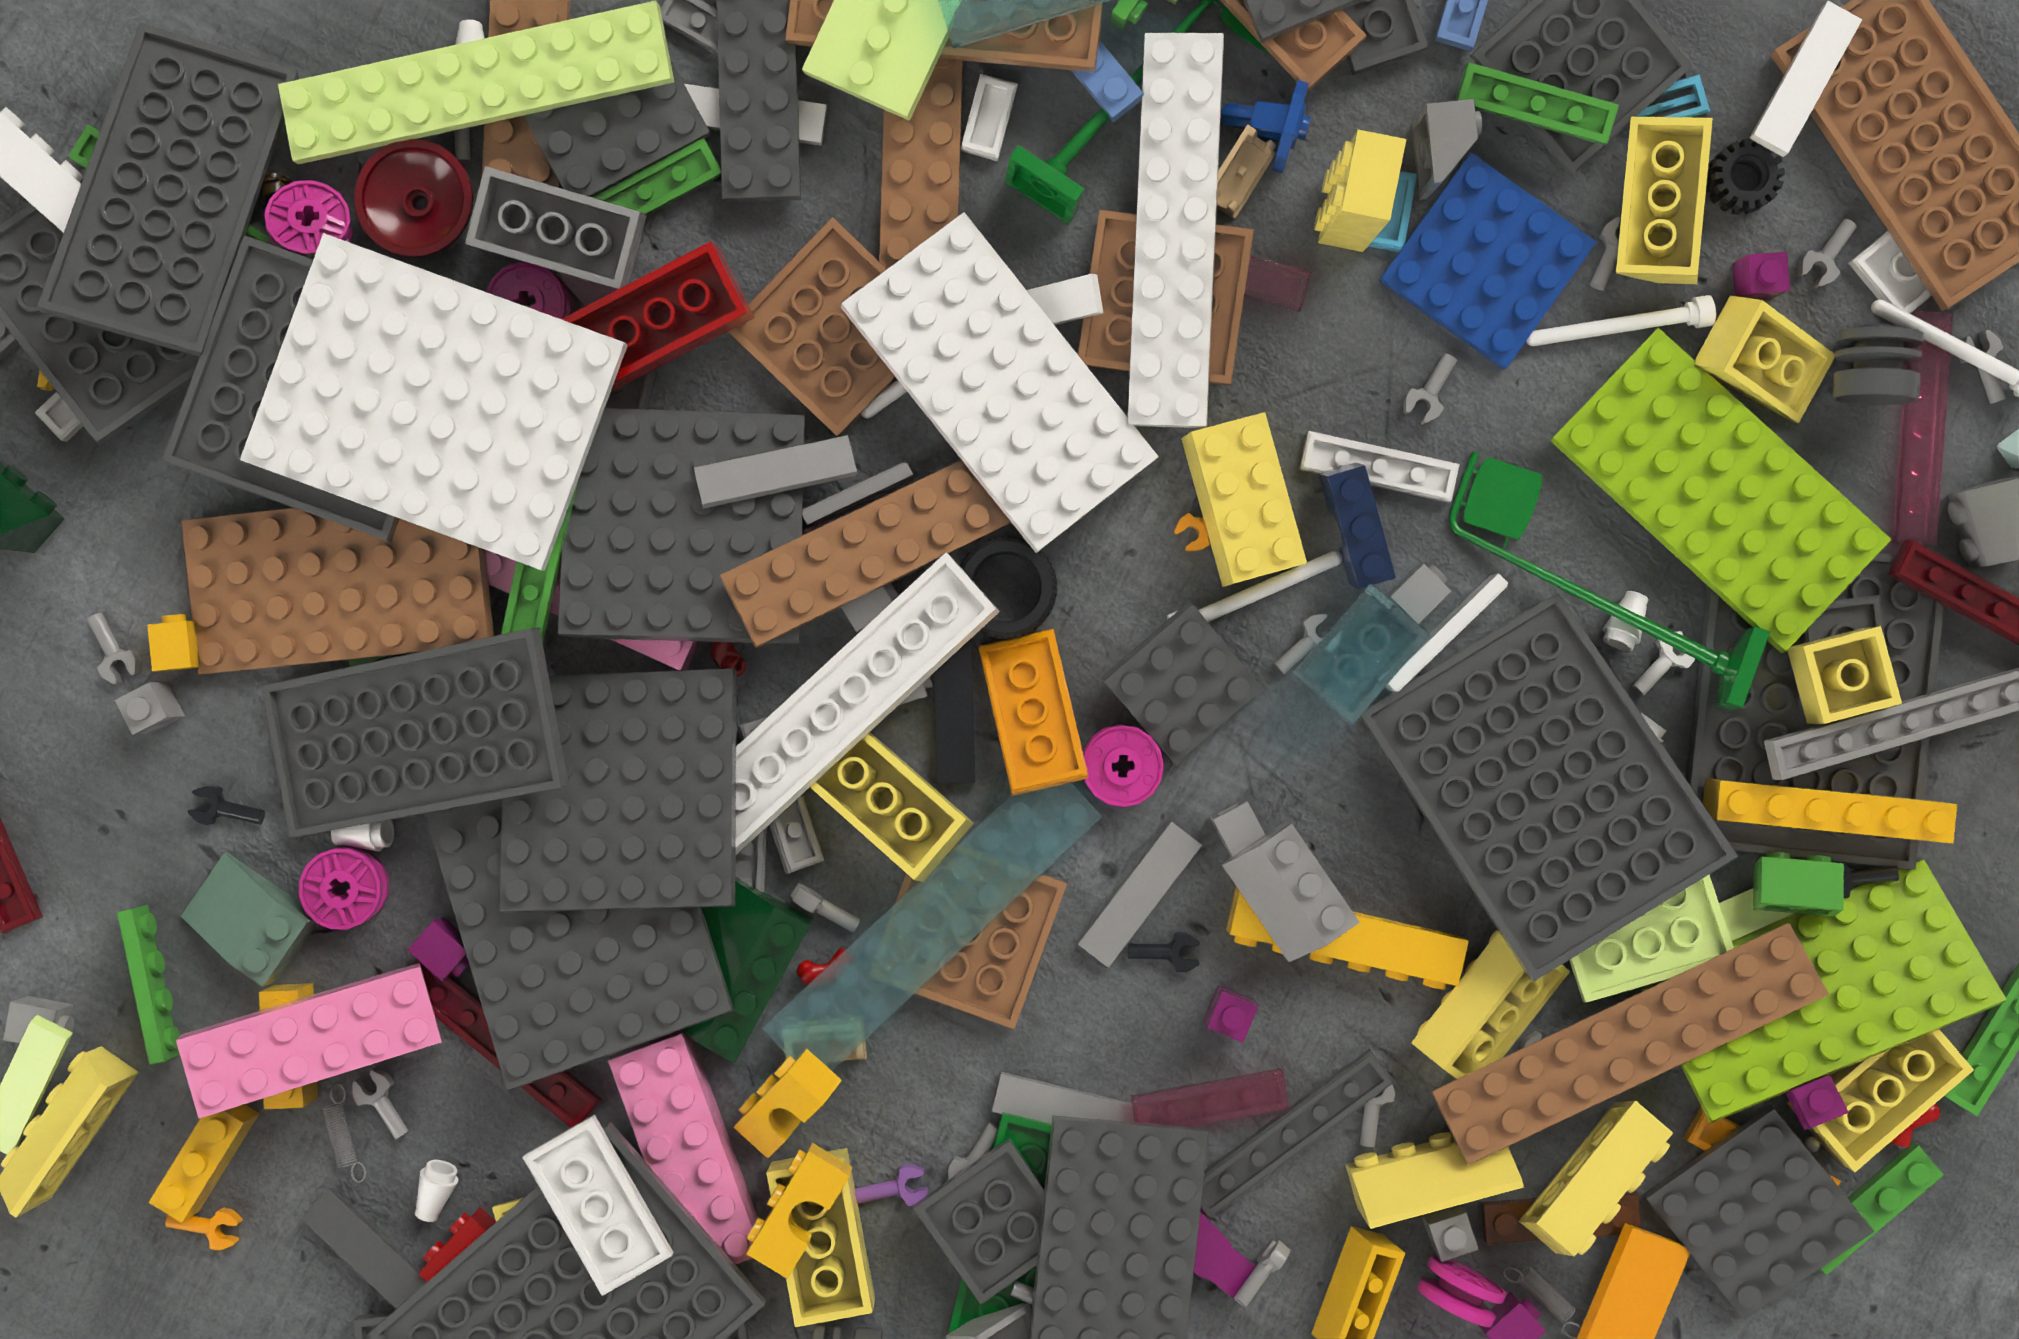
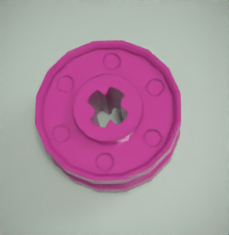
[264,180,353,260]
[486,262,573,319]
[1082,724,1164,807]
[299,846,389,930]
[1416,1254,1507,1328]

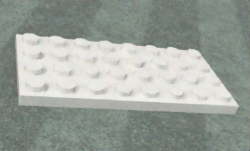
[841,212,1159,553]

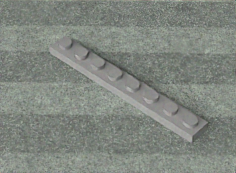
[1764,668,2019,780]

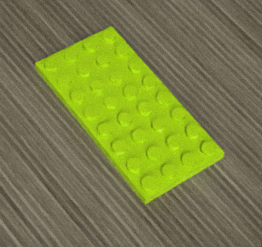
[1550,328,1892,653]
[1640,860,2007,1123]

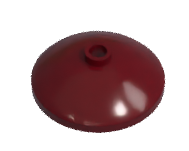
[354,139,473,258]

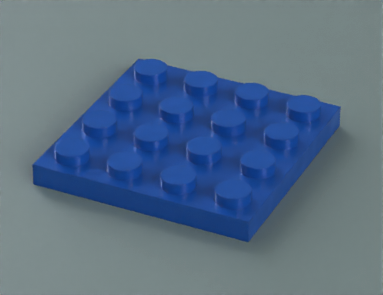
[1379,152,1597,370]

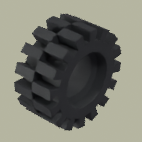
[1706,139,1785,215]

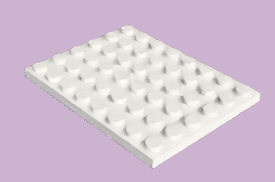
[240,233,628,571]

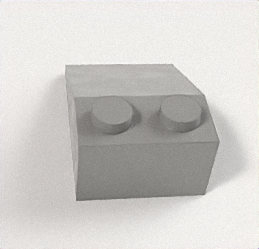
[1948,476,2019,568]

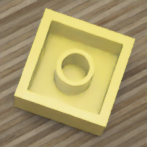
[1787,626,1902,724]

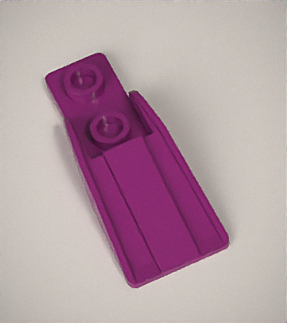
[1194,1211,1256,1299]

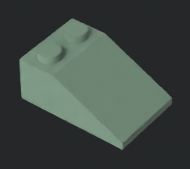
[181,852,317,987]

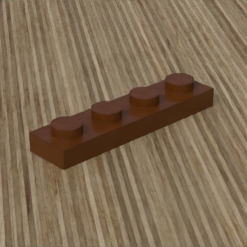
[1481,1191,1641,1244]

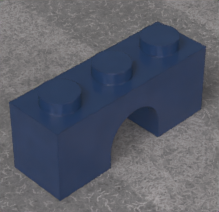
[1319,462,1396,589]

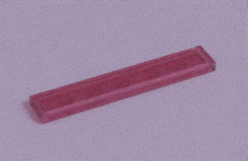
[1893,311,1953,546]

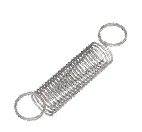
[322,1083,366,1183]
[1503,1267,1581,1339]

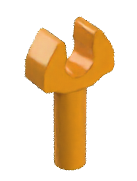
[1173,513,1210,551]
[165,1207,243,1250]

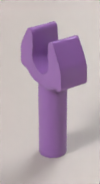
[855,1164,929,1206]

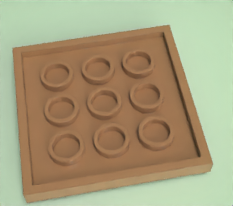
[1078,210,1254,386]
[728,217,896,437]
[869,843,1067,1030]

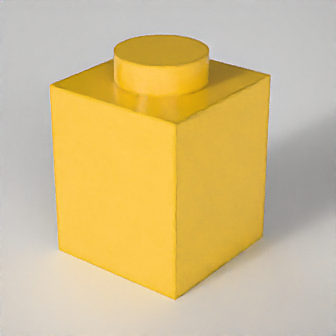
[147,614,200,671]

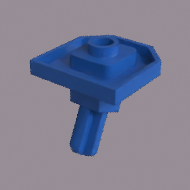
[1221,80,1311,173]

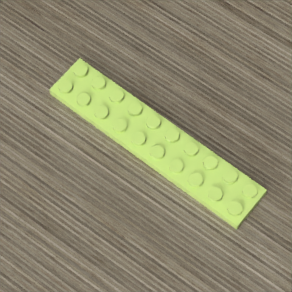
[278,0,674,164]

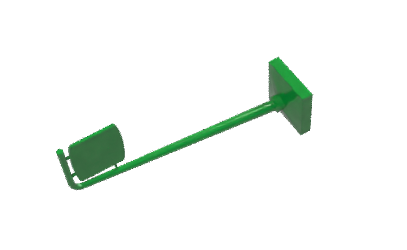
[1005,0,1270,225]
[1448,452,1770,711]

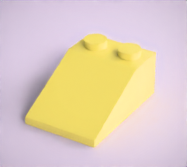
[1694,295,1835,424]

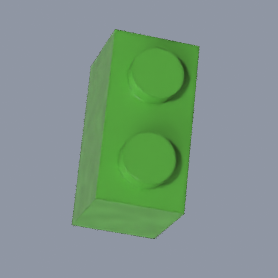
[1753,852,1844,917]

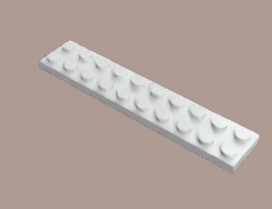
[1128,33,1224,428]
[736,553,1000,855]

